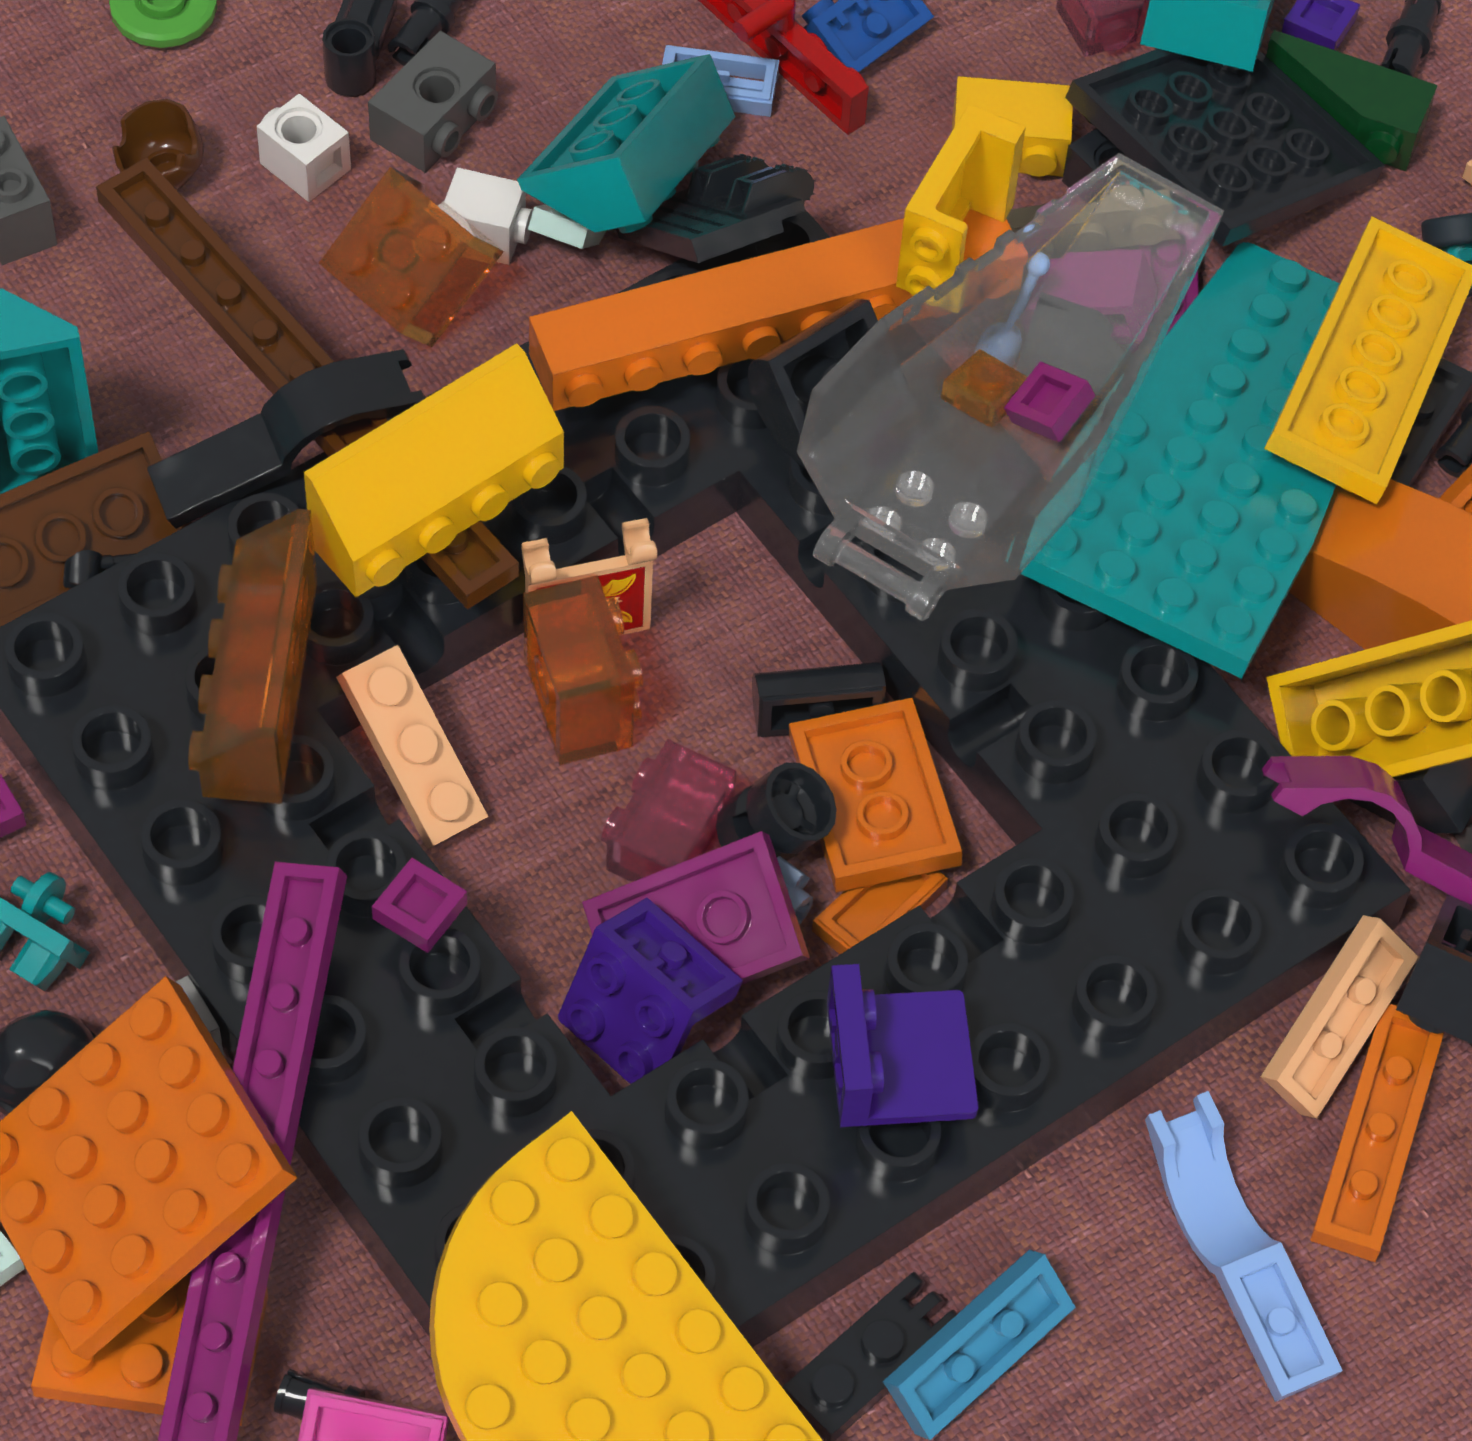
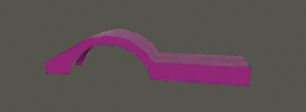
[1262,756,1472,905]

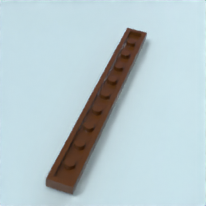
[96,157,519,610]

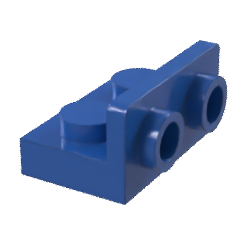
[802,0,934,72]

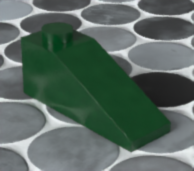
[1266,30,1438,171]

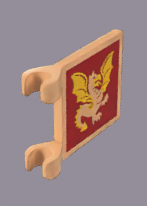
[522,518,657,654]

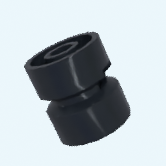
[716,762,837,861]

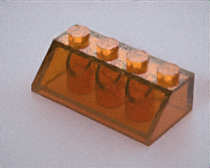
[188,509,317,804]

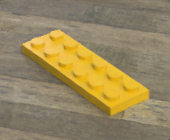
[1264,216,1472,504]

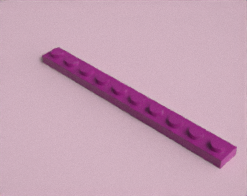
[158,862,347,1441]

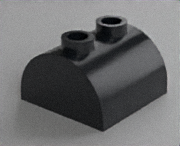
[748,299,915,472]

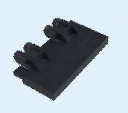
[616,154,816,263]

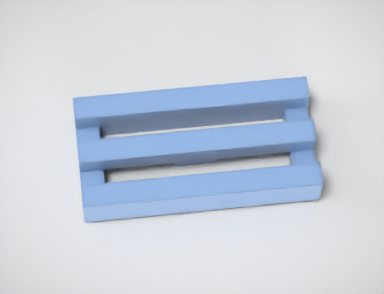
[662,45,779,117]

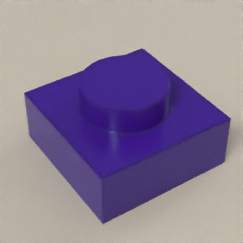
[1282,0,1360,51]

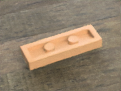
[336,645,489,849]
[1260,915,1418,1119]

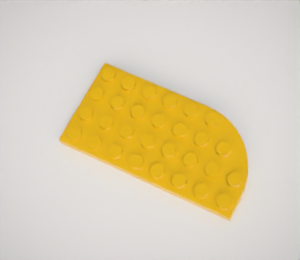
[429,1111,823,1441]

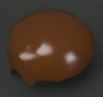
[112,99,204,189]

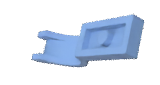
[1145,1091,1343,1402]

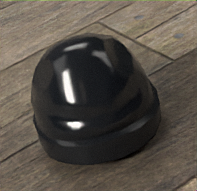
[0,1010,97,1116]

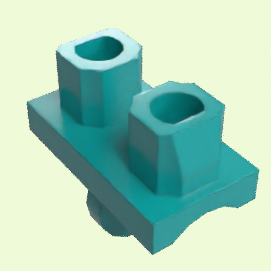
[0,872,90,991]

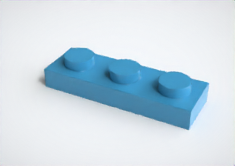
[883,1250,1076,1440]

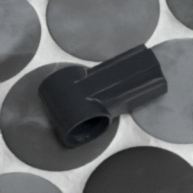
[322,0,397,96]

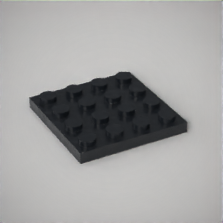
[1065,49,1385,247]

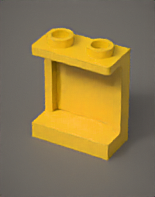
[896,104,1026,308]

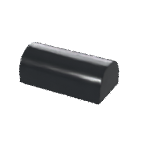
[752,662,886,737]

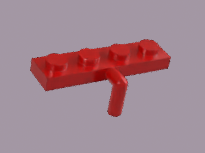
[698,0,869,135]

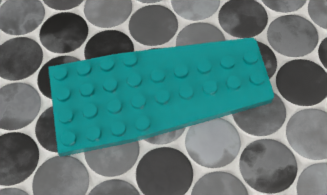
[1009,242,1339,679]

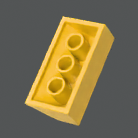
[304,343,564,597]
[1266,620,1472,777]

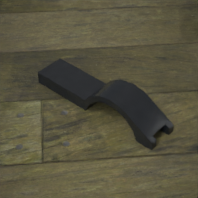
[147,349,426,529]

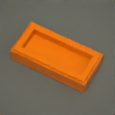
[812,871,948,954]

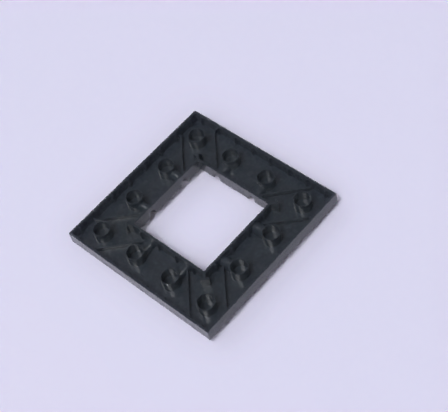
[0,209,1411,1348]

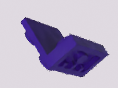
[558,897,743,1084]
[827,964,978,1127]

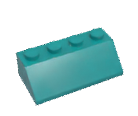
[517,54,736,233]
[0,288,99,494]

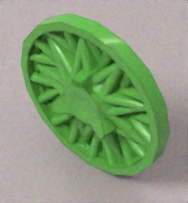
[109,0,217,48]

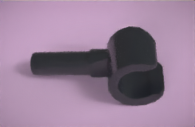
[63,550,136,589]

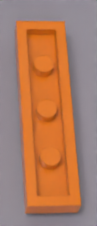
[1310,1004,1444,1262]

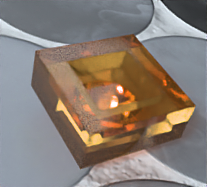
[941,349,1027,428]

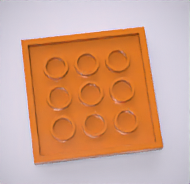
[0,976,298,1361]

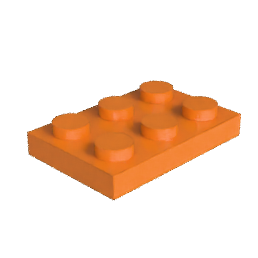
[789,698,962,893]
[31,1275,268,1426]

